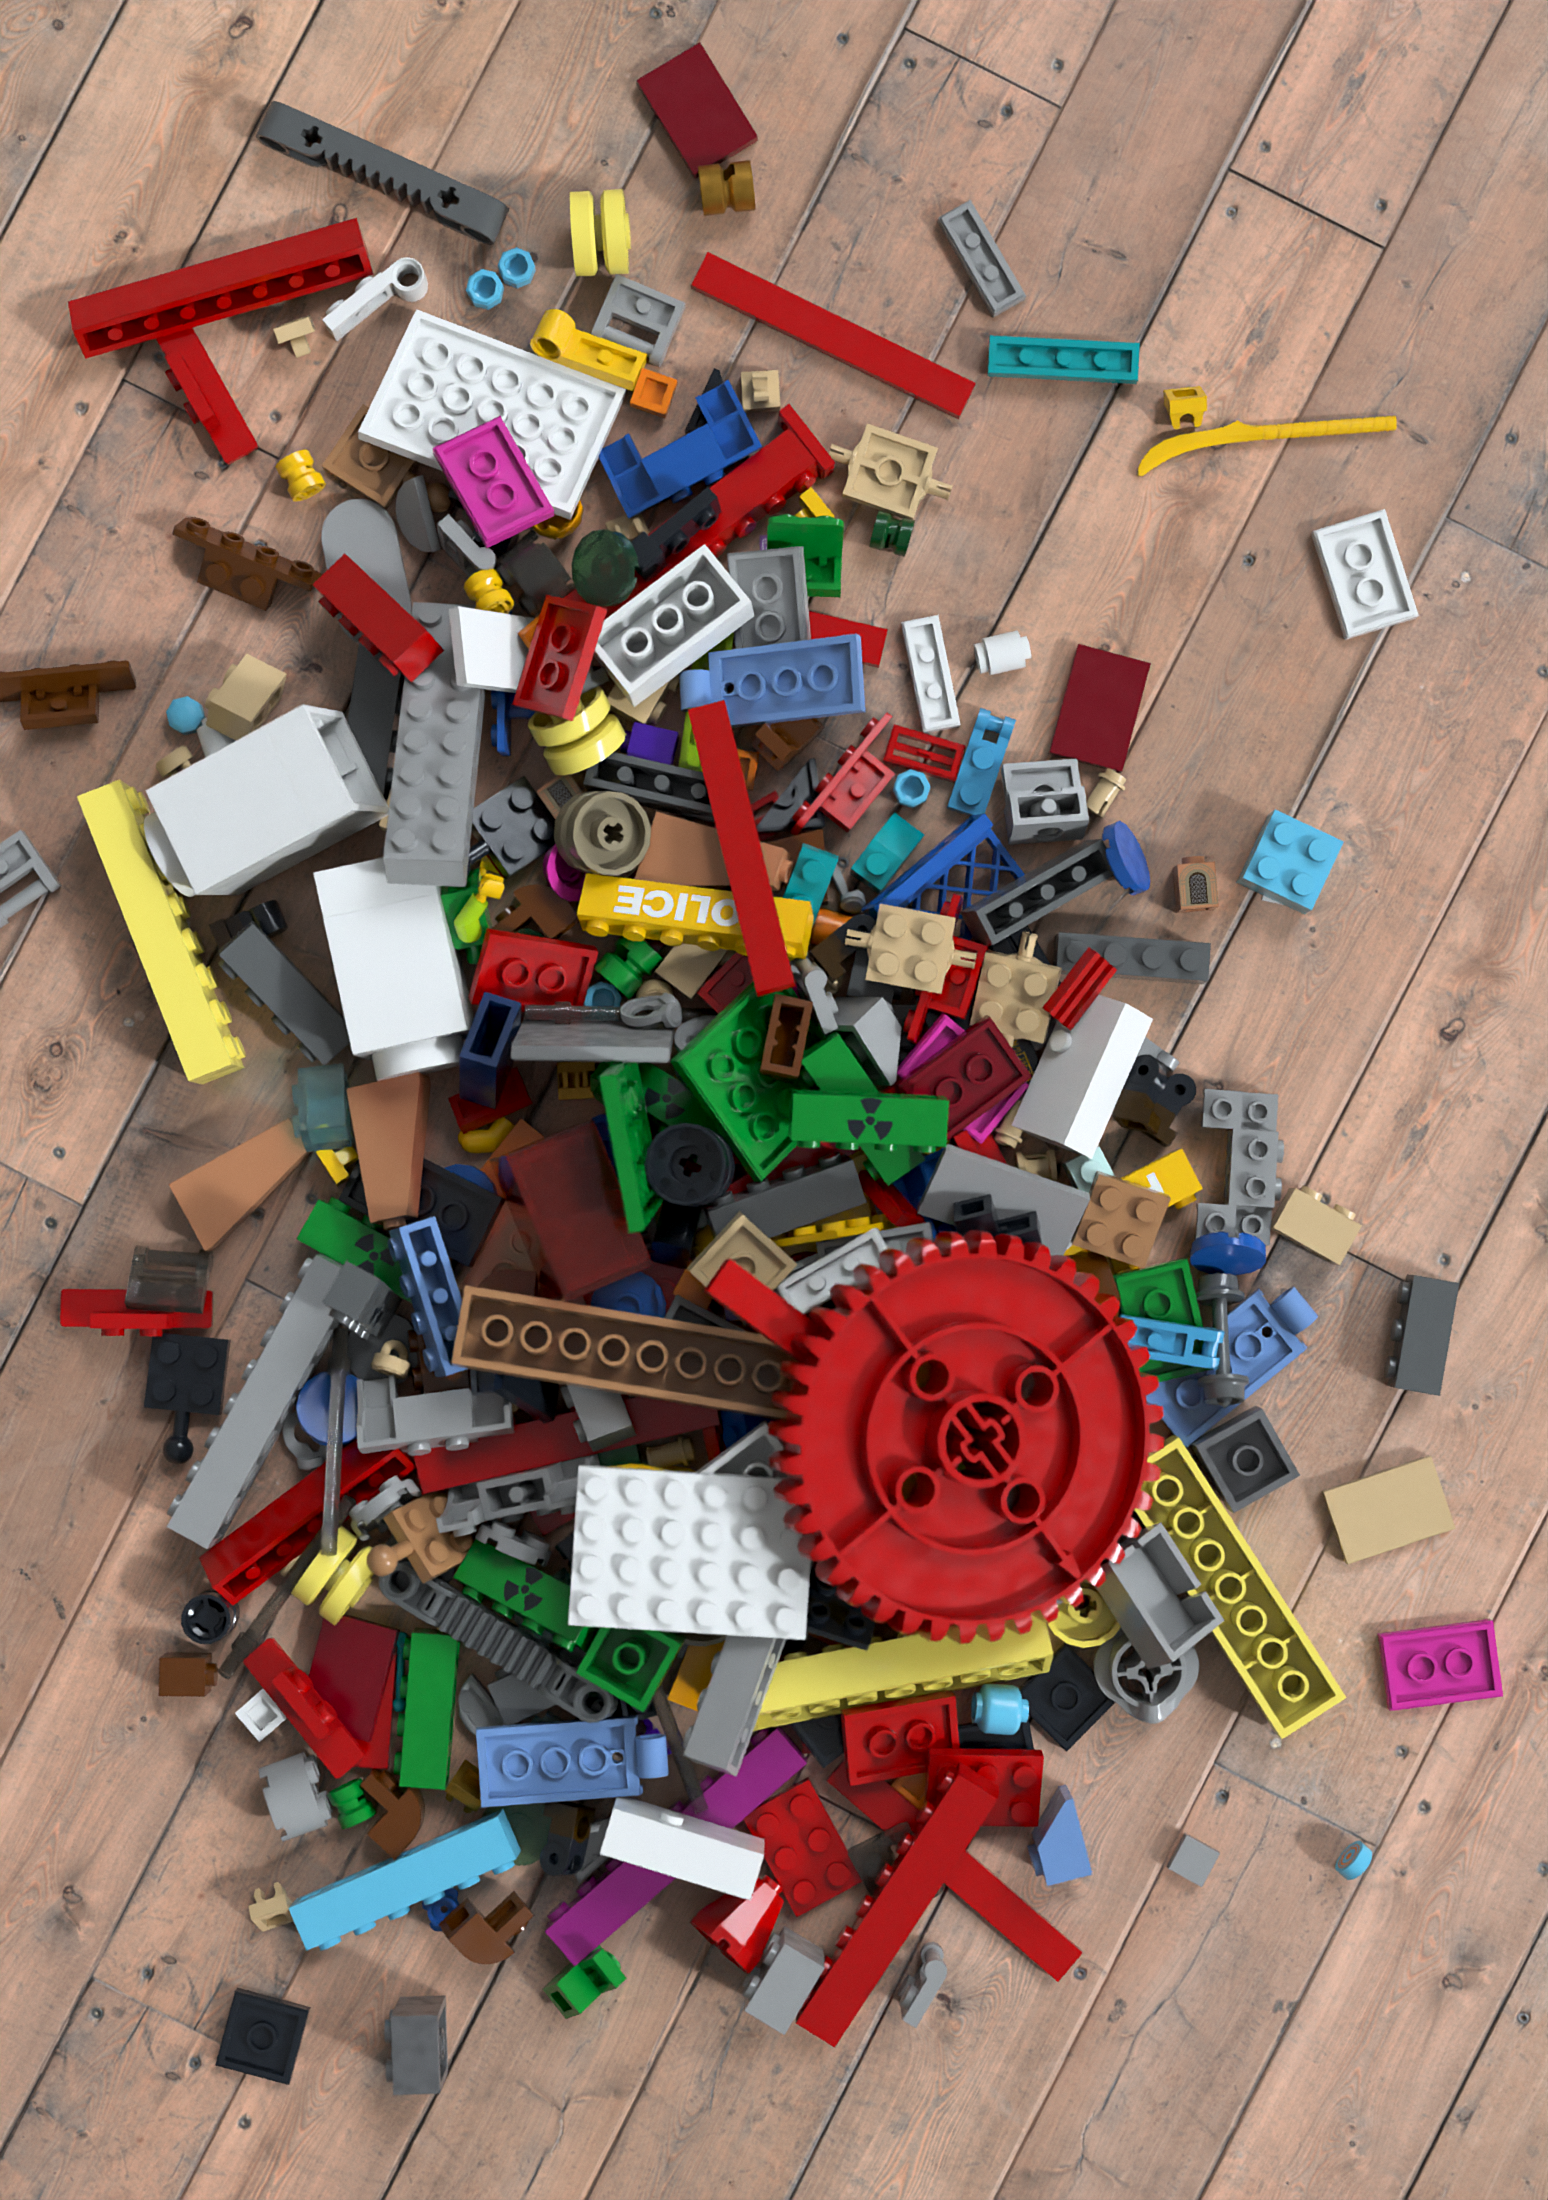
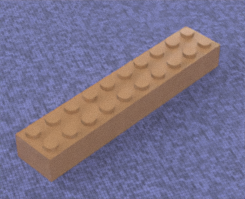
[451,1285,797,1420]

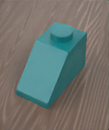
[850,813,924,895]

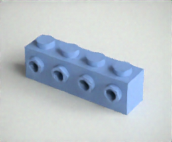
[387,1216,468,1377]

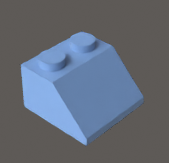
[1027,1784,1092,1886]

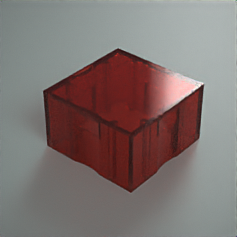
[489,1119,653,1302]

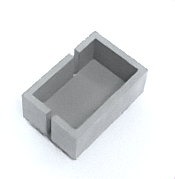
[1095,1522,1225,1669]

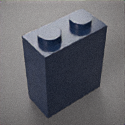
[459,992,521,1109]

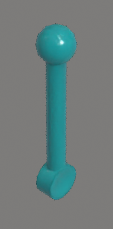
[393,1632,409,1712]

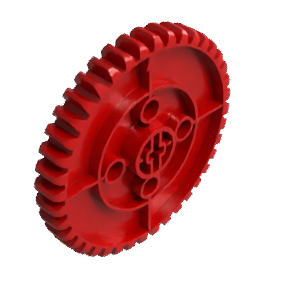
[768,1230,1164,1644]

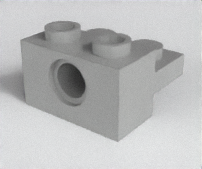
[1001,759,1089,845]

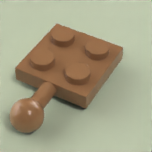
[322,404,452,513]
[1071,1171,1171,1269]
[367,1490,474,1584]

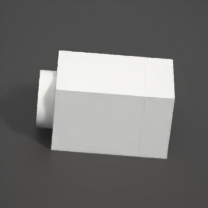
[144,704,389,897]
[314,857,474,1081]

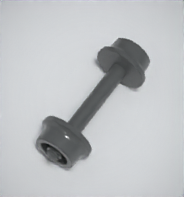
[1196,1271,1249,1408]

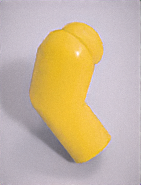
[458,1117,515,1153]

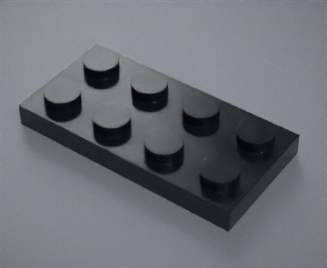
[338,1158,506,1267]

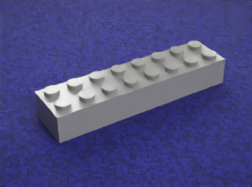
[383,602,486,887]
[167,1254,343,1549]

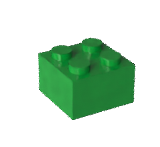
[576,1627,687,1712]

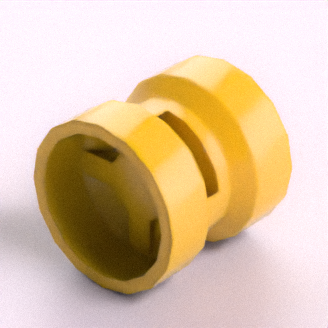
[275,449,326,502]
[464,569,514,614]

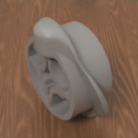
[1093,1628,1199,1724]

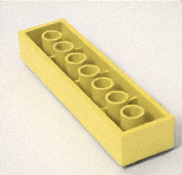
[77,779,246,1085]
[1133,1434,1347,1739]
[753,1616,1054,1731]

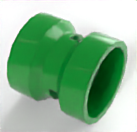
[326,1777,377,1830]

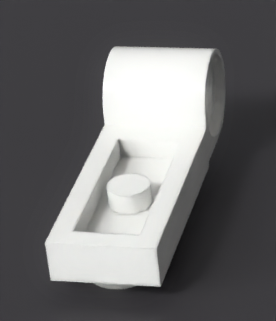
[322,257,428,341]

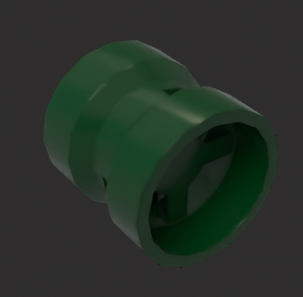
[869,510,915,557]

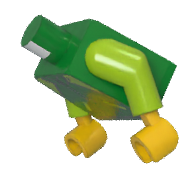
[440,856,504,964]

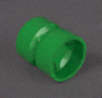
[594,936,664,1000]

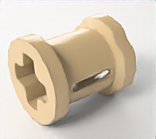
[1015,1150,1057,1182]

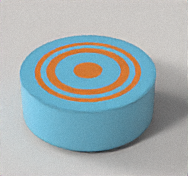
[1335,1841,1372,1880]

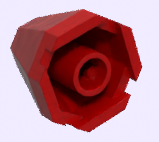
[689,1875,784,1974]

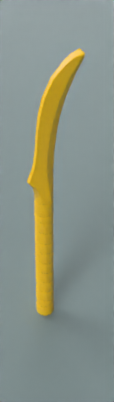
[1138,415,1397,476]

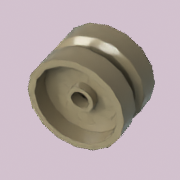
[554,791,651,876]

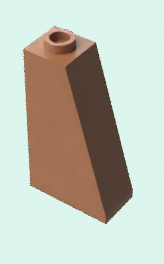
[635,811,793,891]
[346,1072,431,1230]
[168,1118,313,1251]

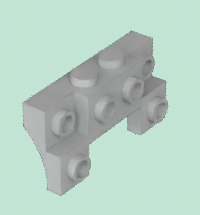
[1194,1089,1284,1246]
[356,1369,515,1456]
[436,1454,600,1537]

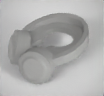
[832,864,866,914]
[620,992,682,1029]
[283,1411,338,1470]

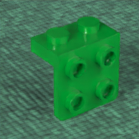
[767,514,844,598]

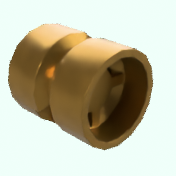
[698,160,756,216]

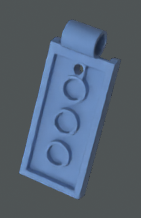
[679,634,865,728]
[1146,1286,1318,1448]
[476,1715,669,1807]

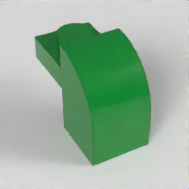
[542,1945,627,2019]

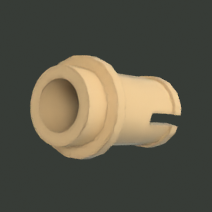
[1086,768,1127,819]
[994,1100,1023,1149]
[646,1436,696,1468]

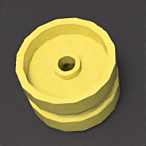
[570,189,631,277]
[527,686,626,775]
[291,1526,374,1626]
[1046,1581,1121,1648]

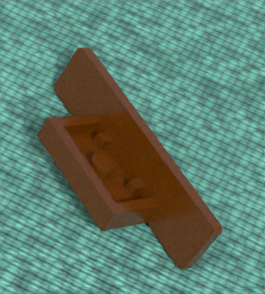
[172,517,323,611]
[0,660,136,730]

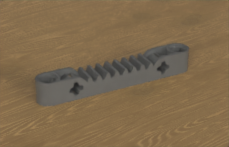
[256,101,509,245]
[379,1561,619,1723]

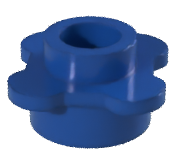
[422,1887,459,1932]

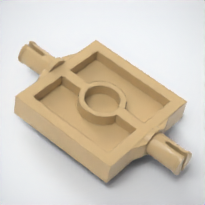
[829,423,953,520]
[845,904,977,994]
[970,932,1062,1047]

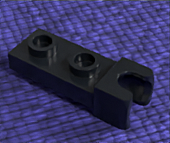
[624,487,722,582]

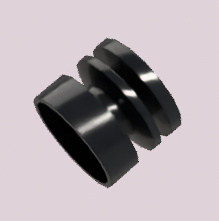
[644,1123,735,1207]

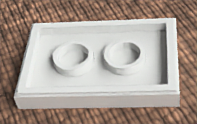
[1311,509,1419,640]
[449,606,534,693]

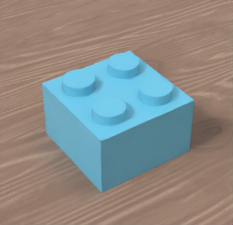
[1236,809,1344,914]

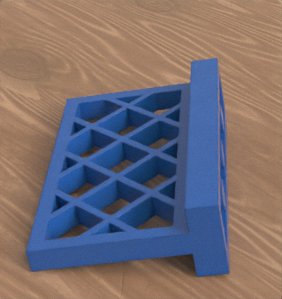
[861,813,1025,940]

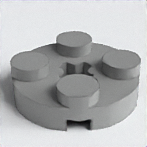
[349,1476,422,1541]
[475,1518,552,1567]

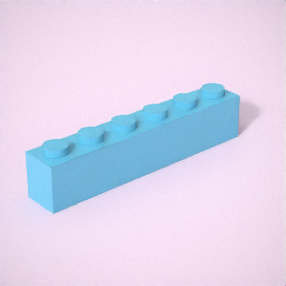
[288,1809,521,1951]

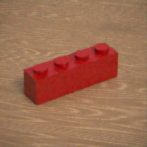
[312,553,444,682]

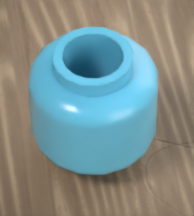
[971,1683,1029,1735]

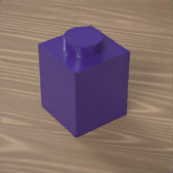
[621,722,679,766]

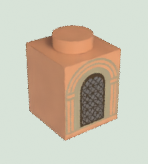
[536,774,583,820]
[1172,856,1219,913]

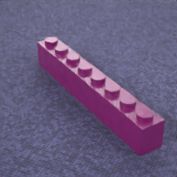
[545,1726,807,1966]

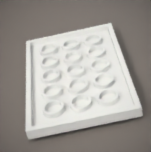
[358,309,626,520]
[568,1465,810,1640]

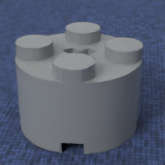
[259,1752,333,1842]

